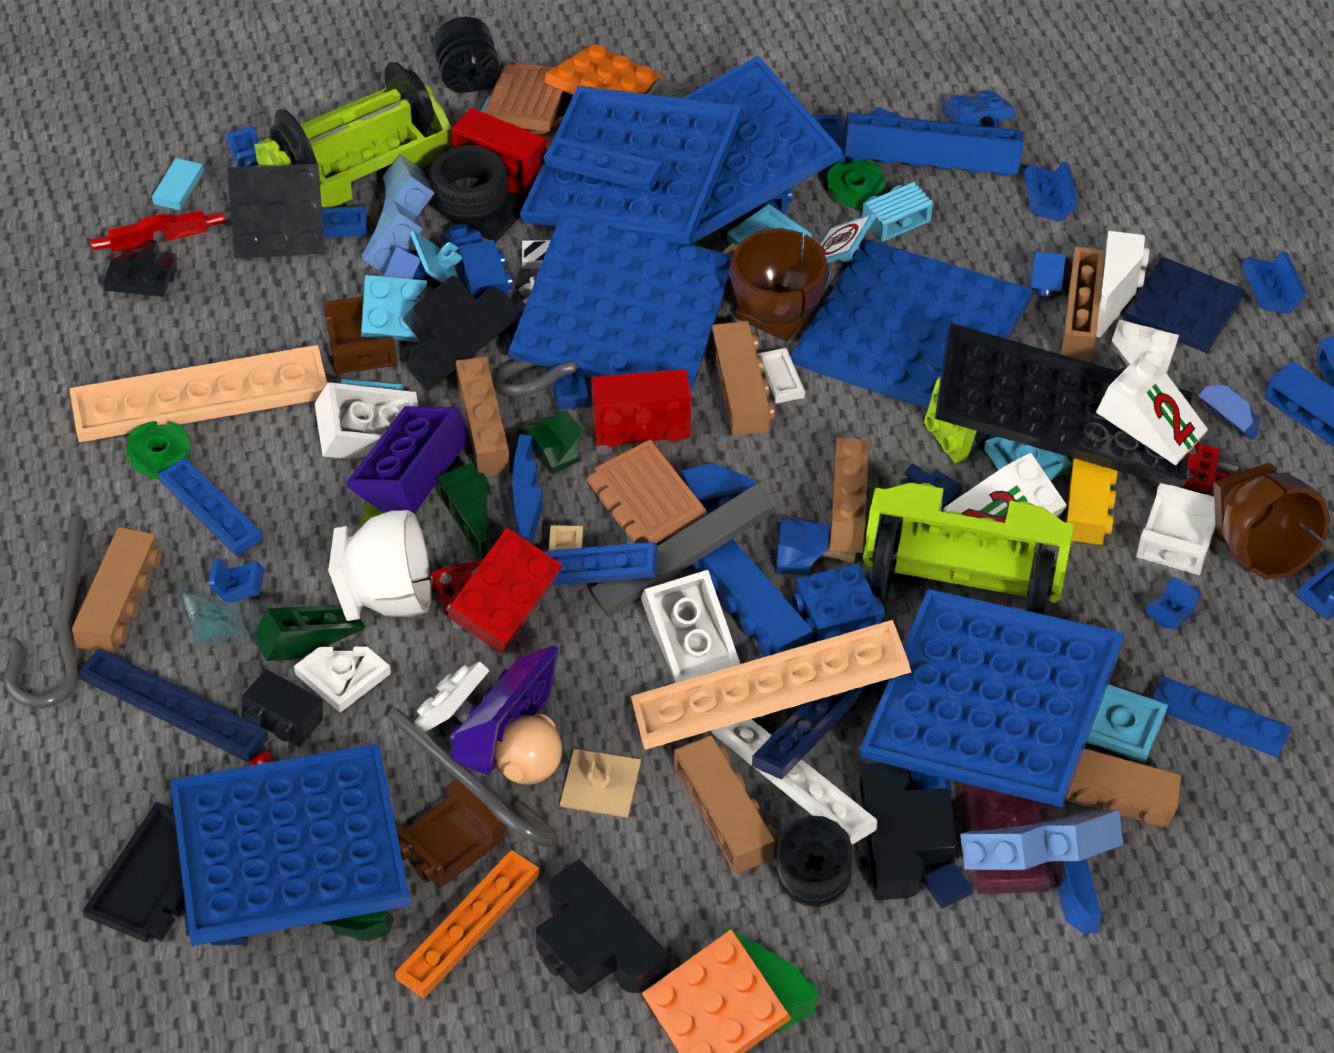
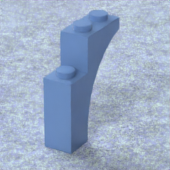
[361,154,435,274]
[960,810,1123,870]

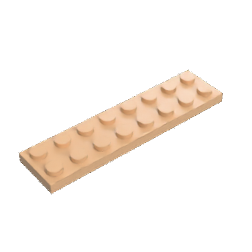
[69,345,327,442]
[631,620,911,750]

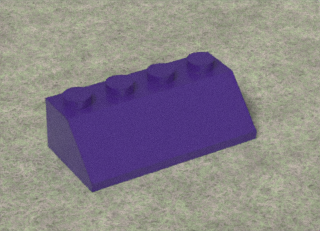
[346,406,470,514]
[450,645,559,776]

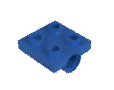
[941,90,1015,128]

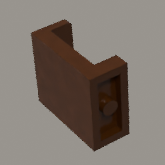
[324,296,397,374]
[396,779,504,889]

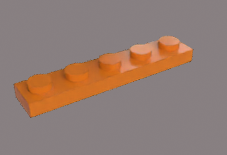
[395,850,540,999]

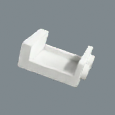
[1136,483,1215,575]

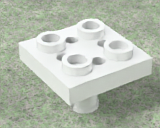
[414,661,489,732]

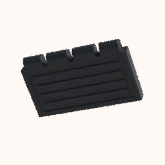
[82,802,185,943]

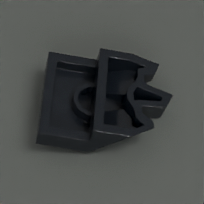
[103,240,177,297]

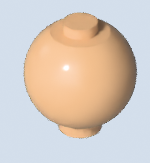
[494,714,562,785]

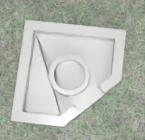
[1110,320,1179,373]
[294,647,391,713]

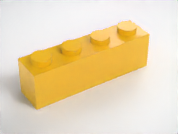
[1066,458,1118,545]

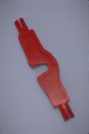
[90,210,225,253]

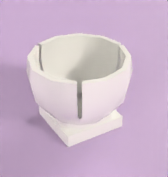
[328,510,431,621]

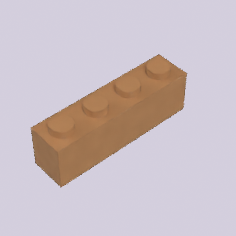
[1061,246,1105,363]
[711,321,775,436]
[456,356,510,476]
[830,438,869,553]
[72,527,162,655]
[674,735,778,874]
[1066,749,1181,827]

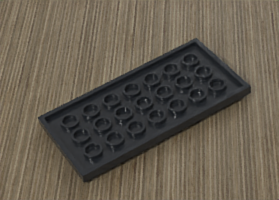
[935,323,1192,488]

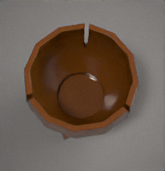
[729,228,829,342]
[1214,462,1330,580]

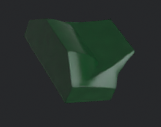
[518,410,584,475]
[322,911,394,942]

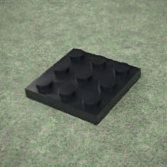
[227,162,325,258]

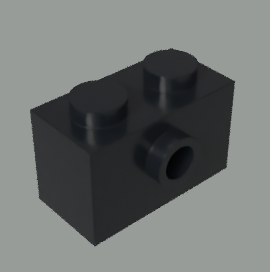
[242,669,323,747]

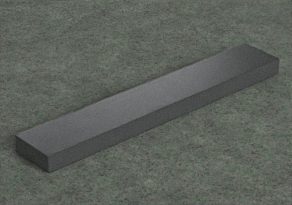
[591,483,776,616]

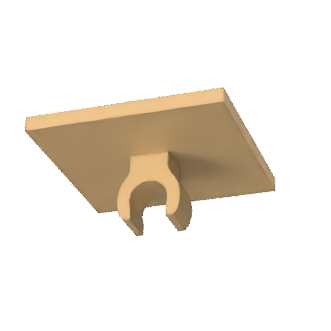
[560,749,641,818]

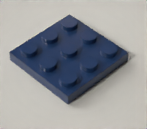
[1124,257,1246,354]

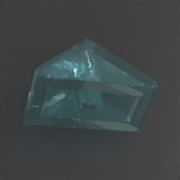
[182,592,246,648]

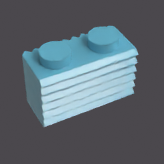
[862,182,933,242]

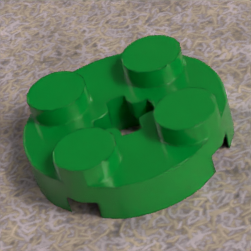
[827,159,886,210]
[126,421,191,479]

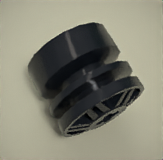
[433,16,500,93]
[777,816,852,907]

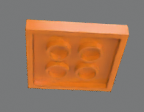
[545,44,663,95]
[641,930,792,1053]

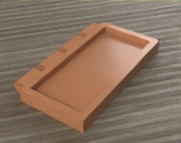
[484,62,565,132]
[587,439,707,544]

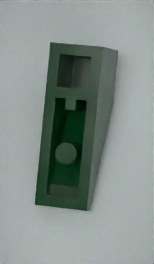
[437,463,490,559]
[253,604,365,661]

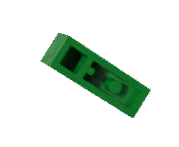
[722,928,818,1032]

